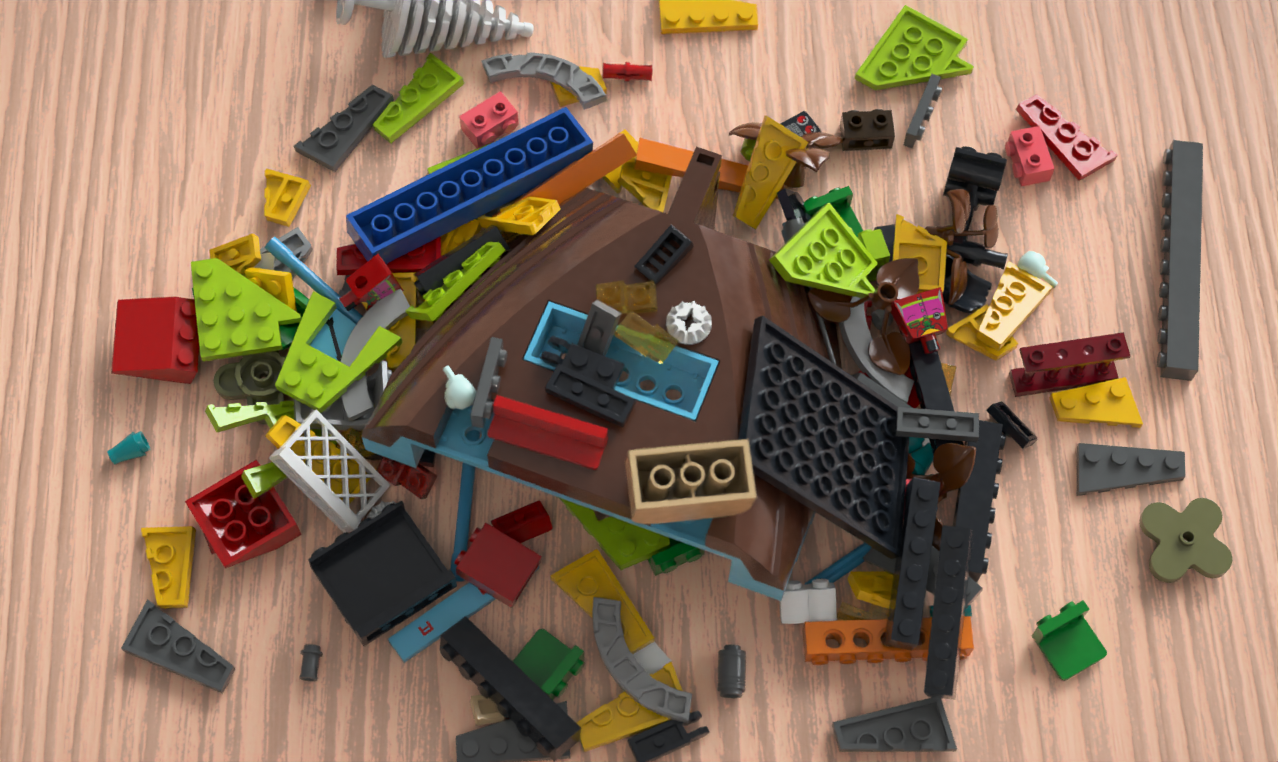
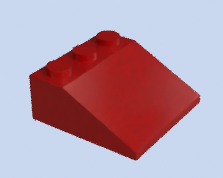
[111,297,199,384]
[185,459,302,569]

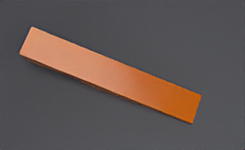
[492,133,637,238]
[634,138,784,199]

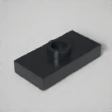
[986,401,1038,449]

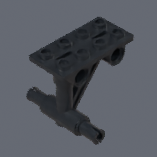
[943,146,1008,270]

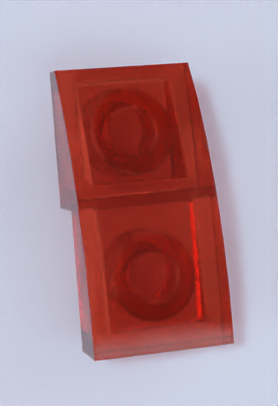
[376,456,437,499]

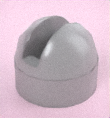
[871,309,893,330]

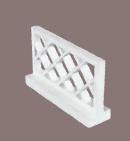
[269,409,390,533]

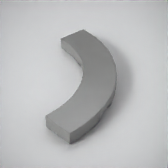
[481,52,607,110]
[341,288,410,421]
[838,296,914,403]
[592,597,692,723]

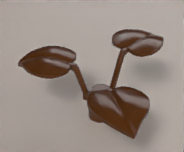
[729,122,843,188]
[925,189,998,305]
[808,258,920,375]
[906,443,976,552]

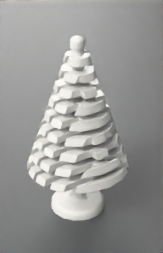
[336,0,534,58]

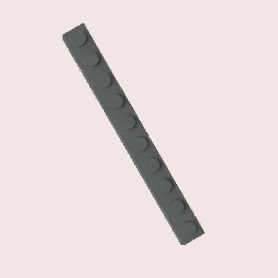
[1157,140,1203,381]

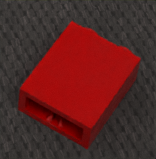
[454,522,542,608]

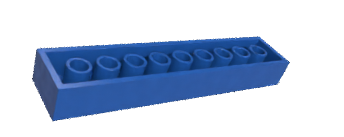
[346,107,593,264]

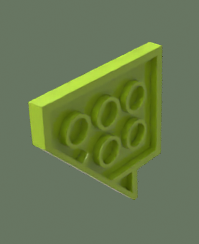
[854,5,974,91]
[769,203,878,298]
[191,258,301,362]

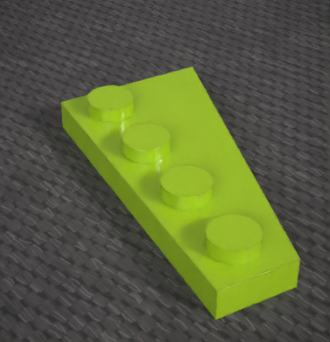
[373,52,464,144]

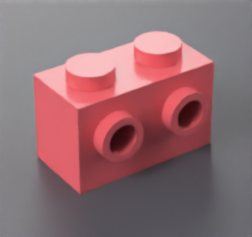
[459,91,519,149]
[1005,126,1055,187]

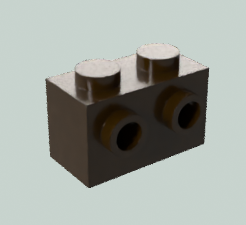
[840,109,895,151]

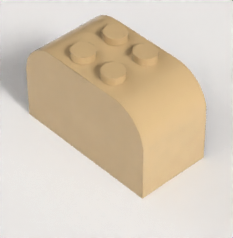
[625,439,756,524]

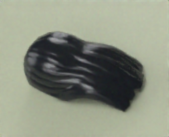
[943,254,992,313]

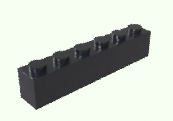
[953,420,1006,582]
[884,477,940,650]
[924,525,973,700]
[440,616,581,762]

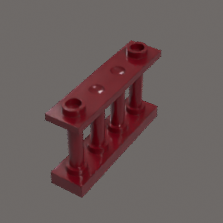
[1009,332,1130,397]

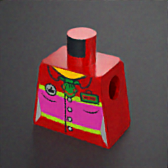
[339,254,404,311]
[891,287,948,354]

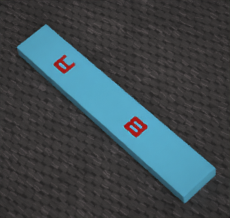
[388,566,539,663]

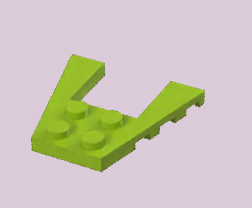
[275,291,402,413]
[205,401,338,498]
[556,496,671,570]

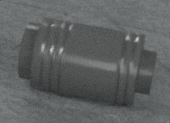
[717,645,746,698]

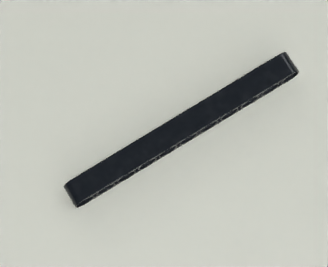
[874,224,964,474]

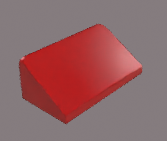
[491,500,553,543]

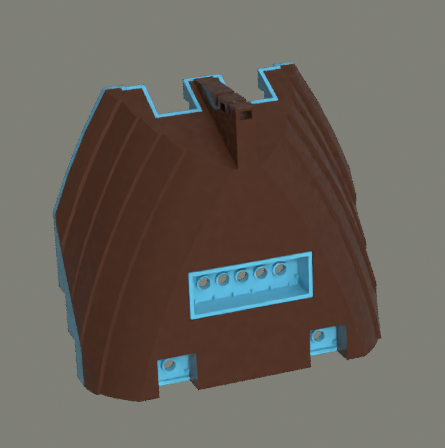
[362,147,842,601]

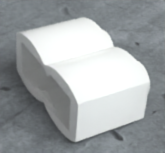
[779,579,837,624]

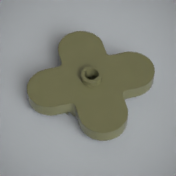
[213,350,286,425]
[1139,498,1233,583]

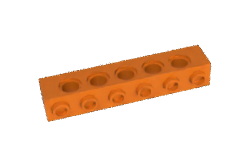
[802,616,974,665]

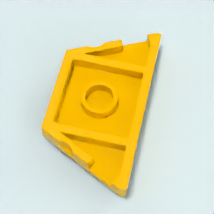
[478,197,560,235]
[890,214,947,313]

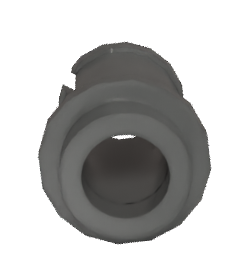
[299,644,323,681]

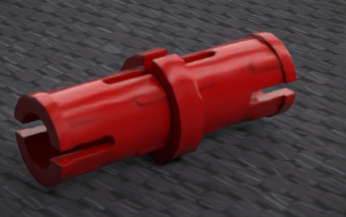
[602,62,653,82]

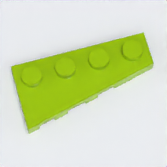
[405,242,505,321]

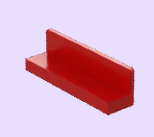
[487,395,608,470]

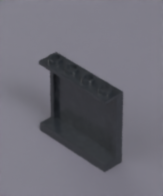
[308,500,457,646]

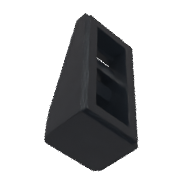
[634,225,694,285]

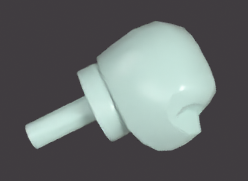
[1018,251,1058,288]
[443,366,477,410]

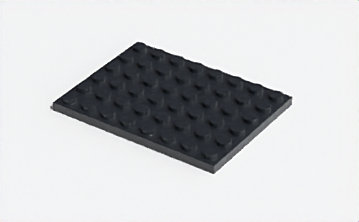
[739,315,910,559]

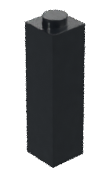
[413,225,510,296]

